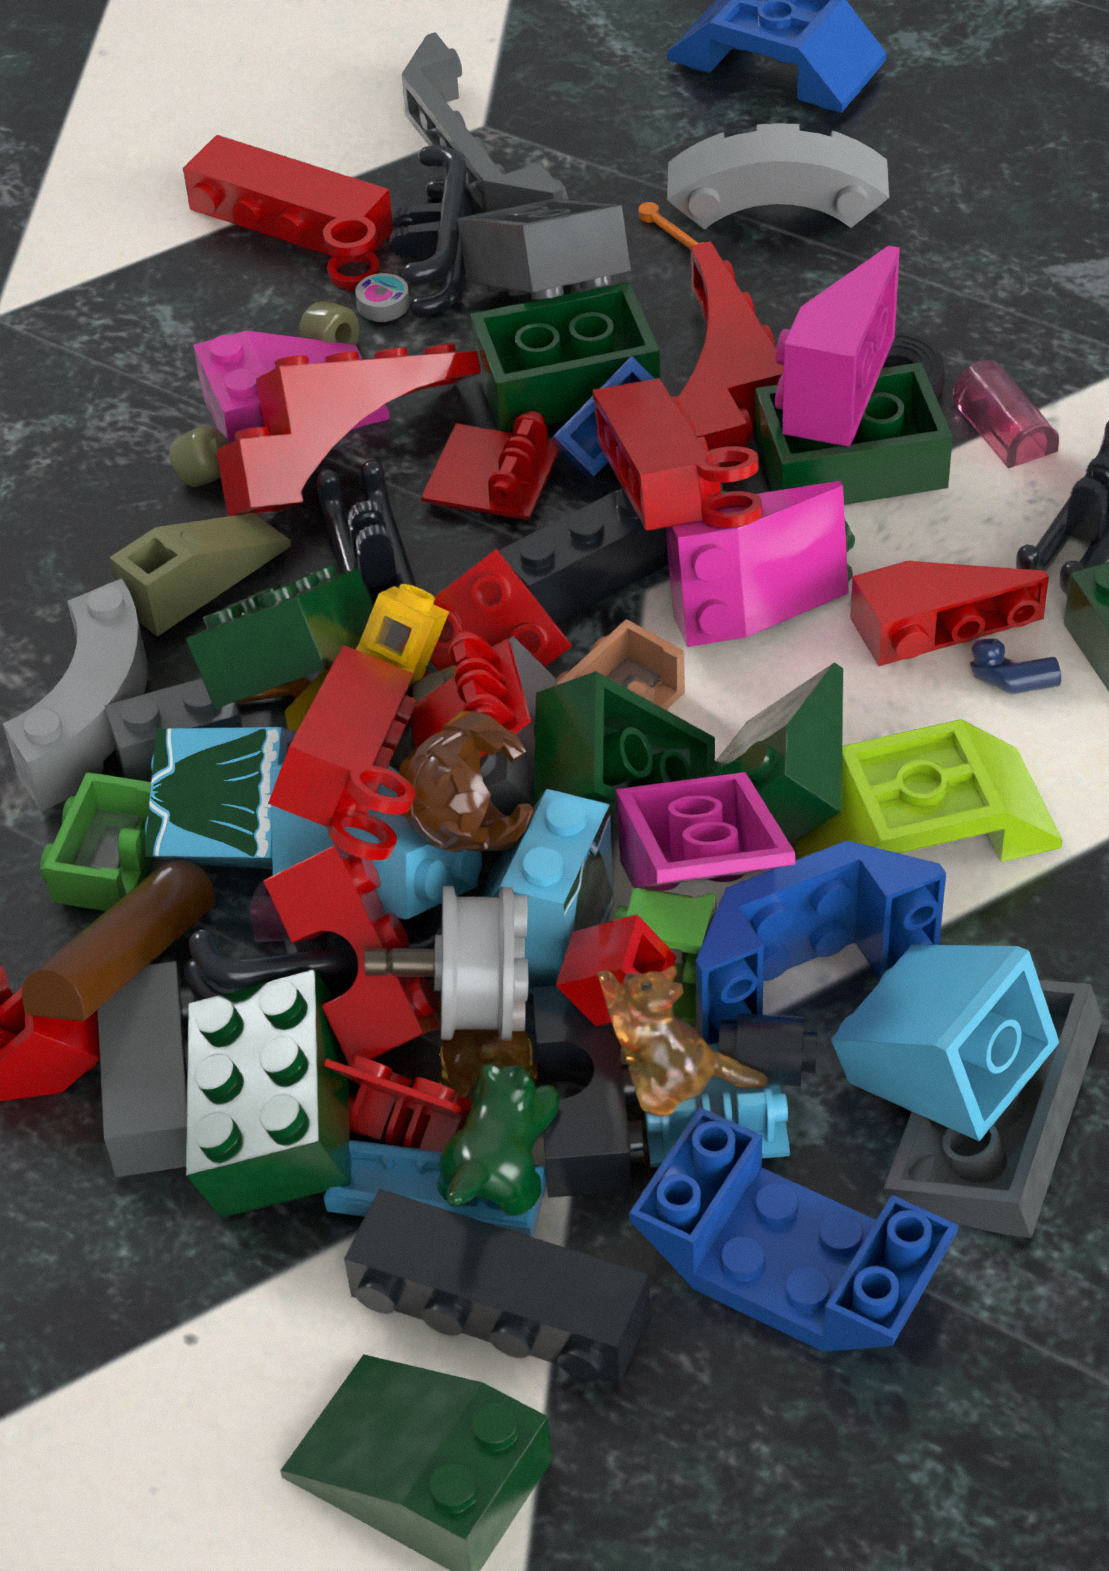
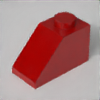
[0,987,100,1101]

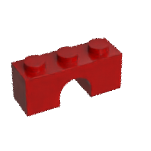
[263,845,439,1065]

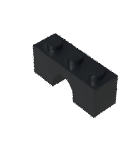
[532,986,644,1198]

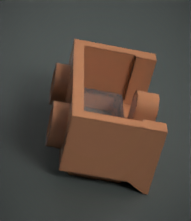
[556,619,685,710]

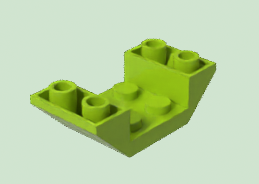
[790,719,1063,862]

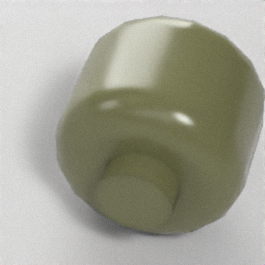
[299,301,360,345]
[169,426,230,487]

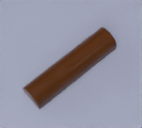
[22,858,215,1021]

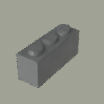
[98,961,197,1177]

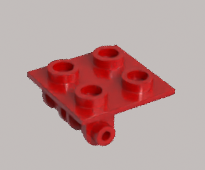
[421,411,559,520]
[401,548,573,671]
[409,631,531,758]
[324,1055,472,1152]

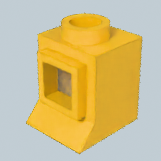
[355,584,449,686]

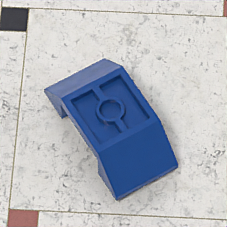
[667,0,886,113]
[696,841,946,1045]
[629,1107,958,1352]

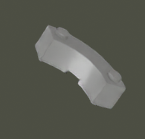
[667,123,889,229]
[3,578,149,812]

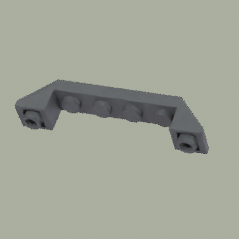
[401,32,568,214]

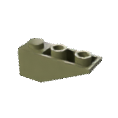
[109,513,291,637]

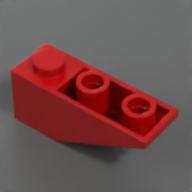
[850,561,1049,666]

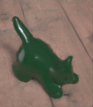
[436,1064,561,1216]

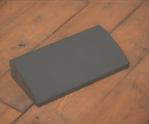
[884,980,1102,1238]

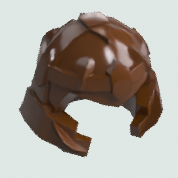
[397,711,534,852]

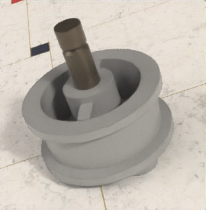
[365,886,528,1041]

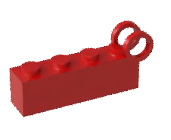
[183,135,394,290]
[592,378,763,531]
[268,645,417,860]

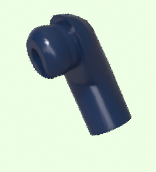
[970,638,1061,694]

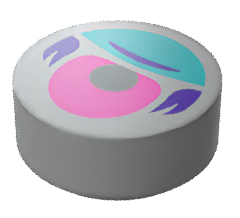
[355,273,410,322]

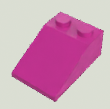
[775,246,900,447]
[193,331,390,443]
[665,481,849,647]
[616,772,795,891]

